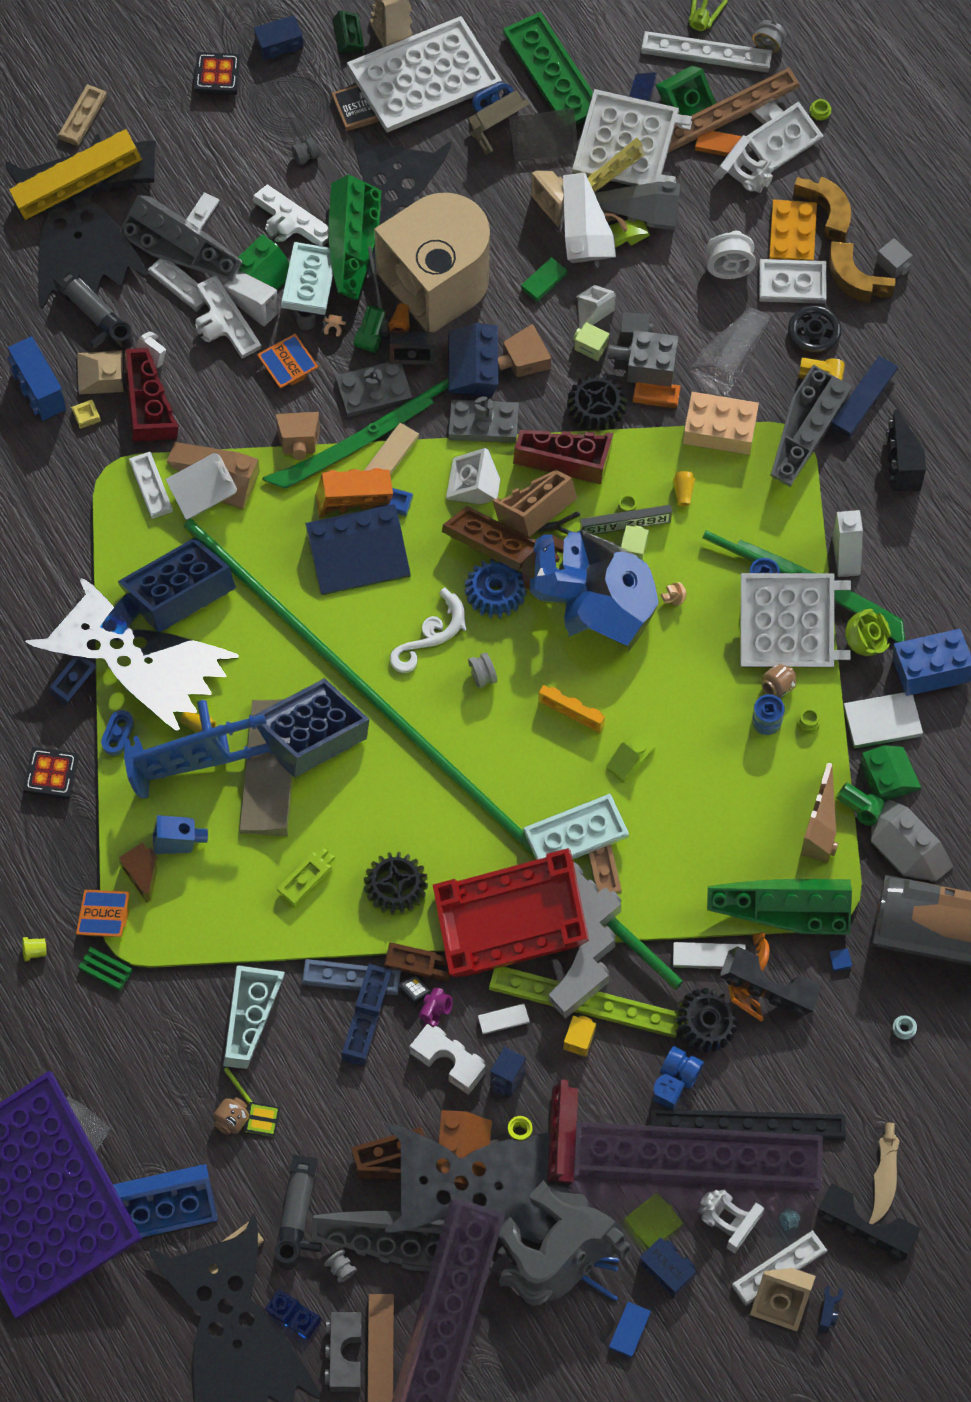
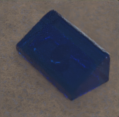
[629,72,657,101]

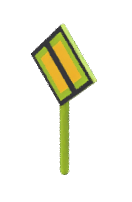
[224,1067,280,1137]

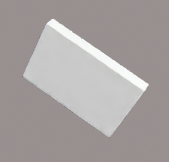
[746,102,824,173]
[759,259,826,304]
[843,692,923,749]

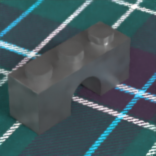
[325,1312,362,1392]

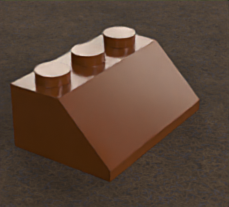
[437,1110,492,1190]

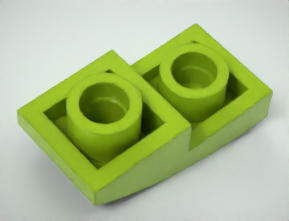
[609,219,650,247]

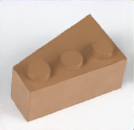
[492,470,577,537]

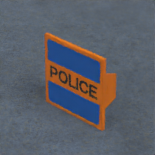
[257,334,319,389]
[76,890,130,937]

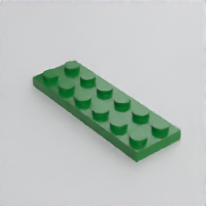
[503,12,593,130]

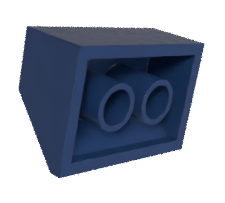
[448,323,498,397]

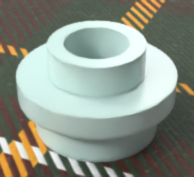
[892,1016,917,1040]

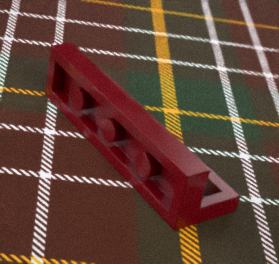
[547,1079,578,1185]

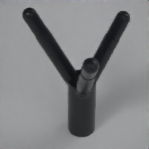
[538,512,580,535]

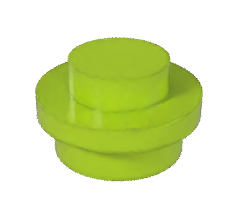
[809,99,831,120]
[616,494,639,513]
[797,708,821,731]

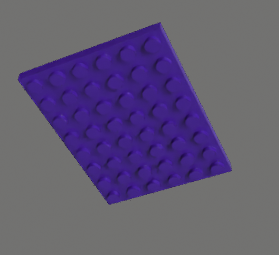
[0,1071,142,1319]

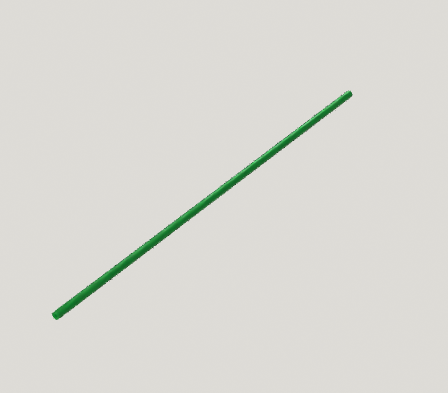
[184,519,683,990]

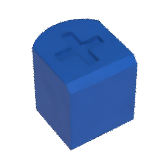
[653,1074,685,1109]

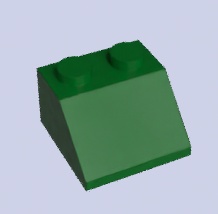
[656,66,716,116]
[238,234,290,290]
[860,745,921,802]

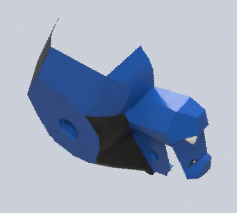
[530,530,658,653]

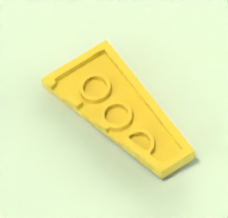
[588,137,645,193]

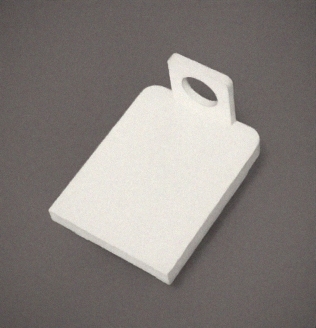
[166,453,237,520]

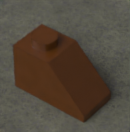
[119,843,158,903]

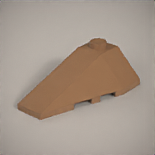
[167,442,260,509]
[800,763,838,863]

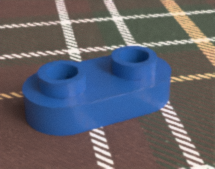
[472,83,514,112]
[101,710,134,756]

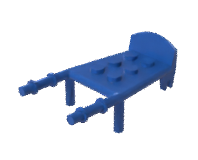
[124,700,273,799]

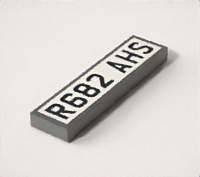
[580,505,672,535]

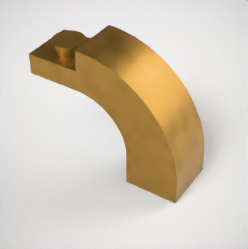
[793,177,851,243]
[829,242,896,303]

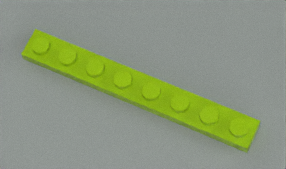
[489,967,679,1038]

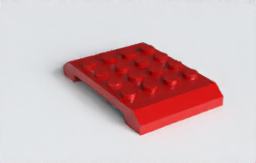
[433,848,589,977]

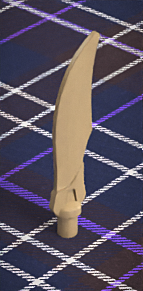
[869,1123,900,1224]

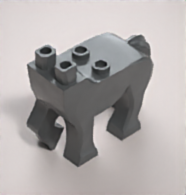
[486,1180,632,1306]

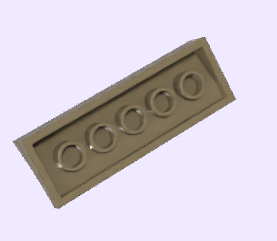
[240,699,293,836]

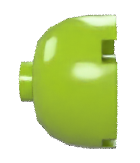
[845,609,891,657]

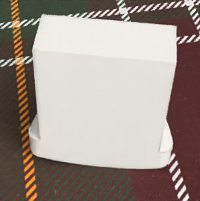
[136,332,166,369]

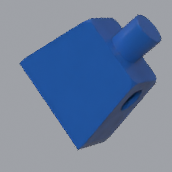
[153,815,208,854]

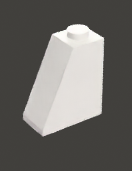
[224,271,279,327]
[832,510,863,577]

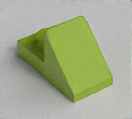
[606,732,655,782]

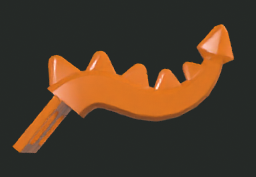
[728,932,770,1021]

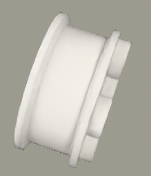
[706,231,756,279]

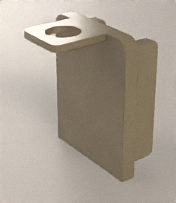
[468,91,530,155]

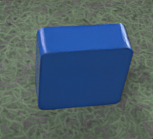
[829,949,852,972]

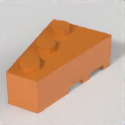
[316,468,393,518]

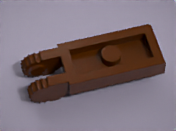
[384,942,450,981]

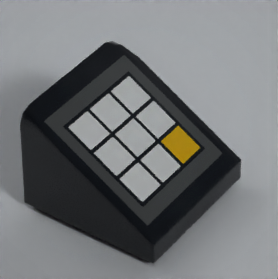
[398,975,432,1007]

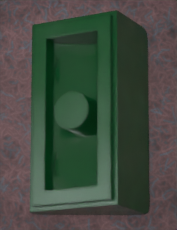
[333,10,365,54]

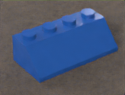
[113,1164,218,1237]

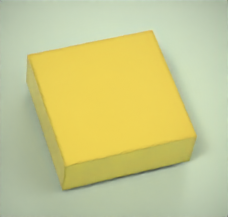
[71,400,101,429]

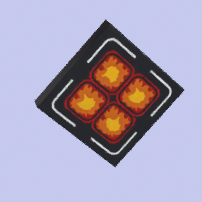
[194,52,241,95]
[23,747,79,799]

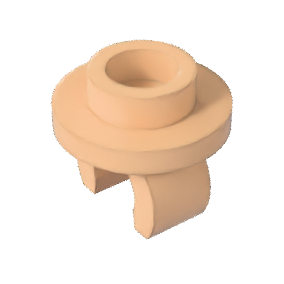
[324,314,346,337]
[661,583,686,606]

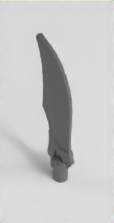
[368,246,390,337]

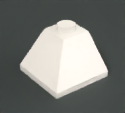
[446,448,500,504]

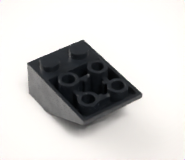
[886,410,926,491]

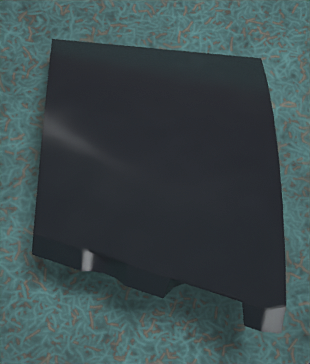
[94,140,156,192]

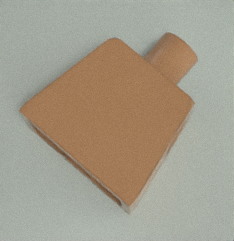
[498,324,551,377]
[276,412,320,460]

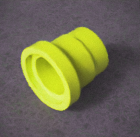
[22,937,46,961]
[508,1116,532,1141]

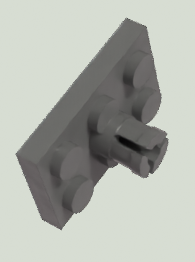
[335,362,412,418]
[449,397,519,443]

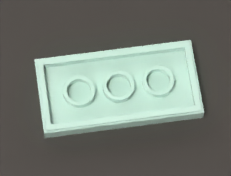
[281,242,333,315]
[523,794,629,860]

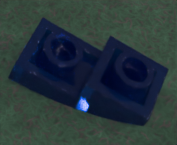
[100,594,141,642]
[264,1289,322,1340]

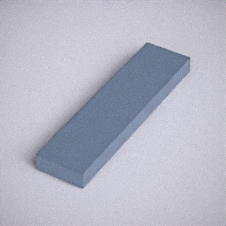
[302,959,401,995]

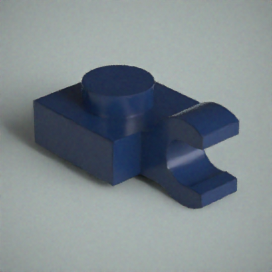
[818,1286,843,1333]

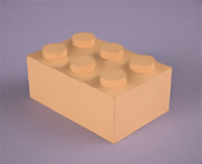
[683,392,759,455]

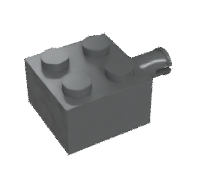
[607,330,678,387]

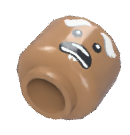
[761,664,796,698]
[213,1098,249,1135]

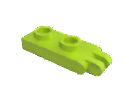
[277,848,335,906]

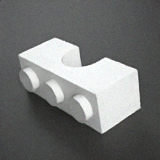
[410,1024,486,1095]

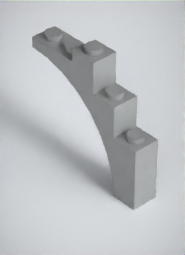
[549,862,622,1019]

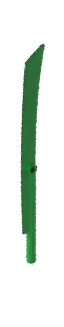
[262,378,448,489]
[702,530,905,642]

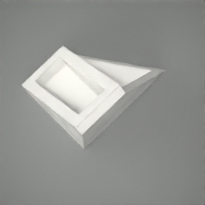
[576,285,616,329]

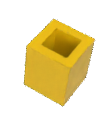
[563,1016,596,1057]

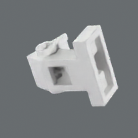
[714,135,774,193]
[698,1190,764,1254]

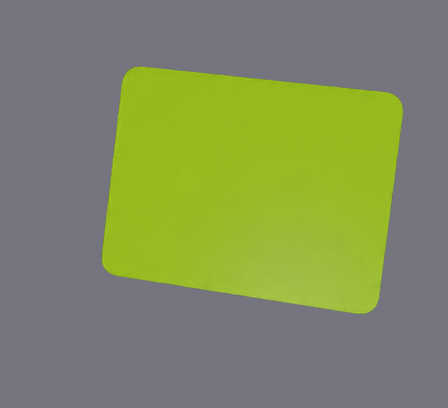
[93,422,862,968]

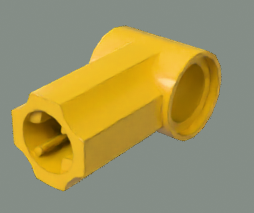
[798,358,845,380]

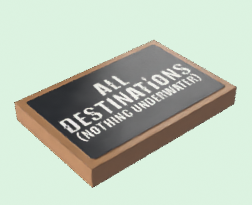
[332,85,379,131]

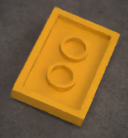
[769,199,817,261]

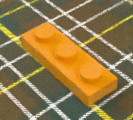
[538,685,605,733]

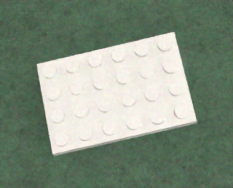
[347,16,502,133]

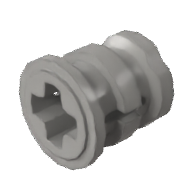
[324,1249,357,1283]

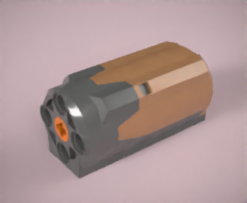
[871,875,971,965]

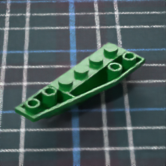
[329,174,381,300]
[707,879,852,935]

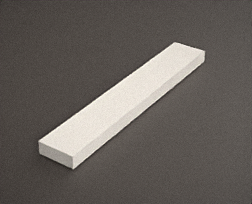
[641,31,772,73]

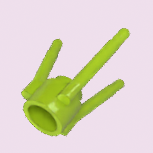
[688,0,728,31]

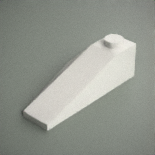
[563,172,616,263]

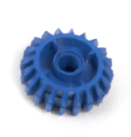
[465,558,527,619]

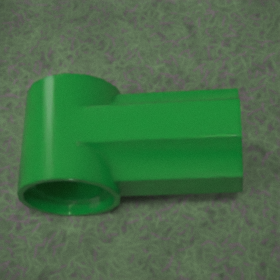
[353,305,386,353]
[836,782,885,826]

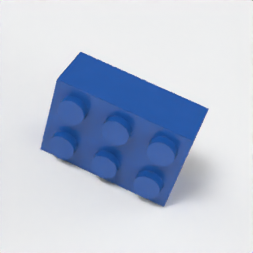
[7,336,66,421]
[892,629,971,696]

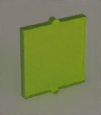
[624,1192,683,1249]

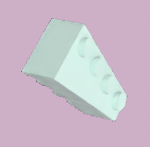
[223,966,285,1069]

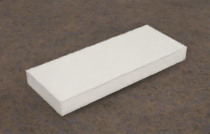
[186,192,220,230]
[478,1004,529,1035]

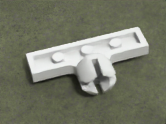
[253,185,329,247]
[195,276,261,359]

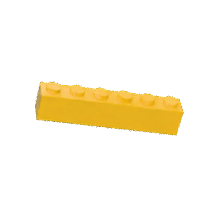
[9,129,142,220]

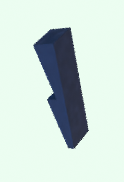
[832,356,898,438]
[341,964,392,1067]

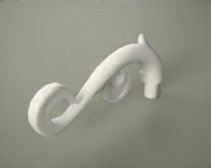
[390,588,466,673]

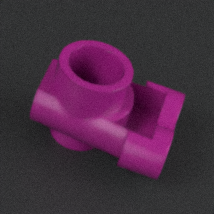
[419,988,453,1027]

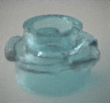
[778,1207,801,1231]

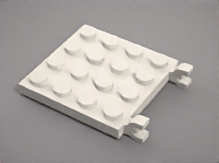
[572,89,692,186]
[740,573,851,667]

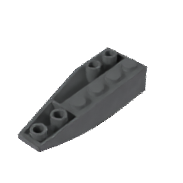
[119,195,243,281]
[770,365,852,487]

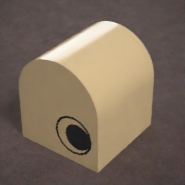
[374,193,490,332]

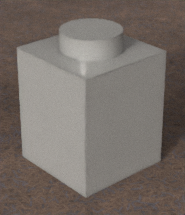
[876,238,913,278]

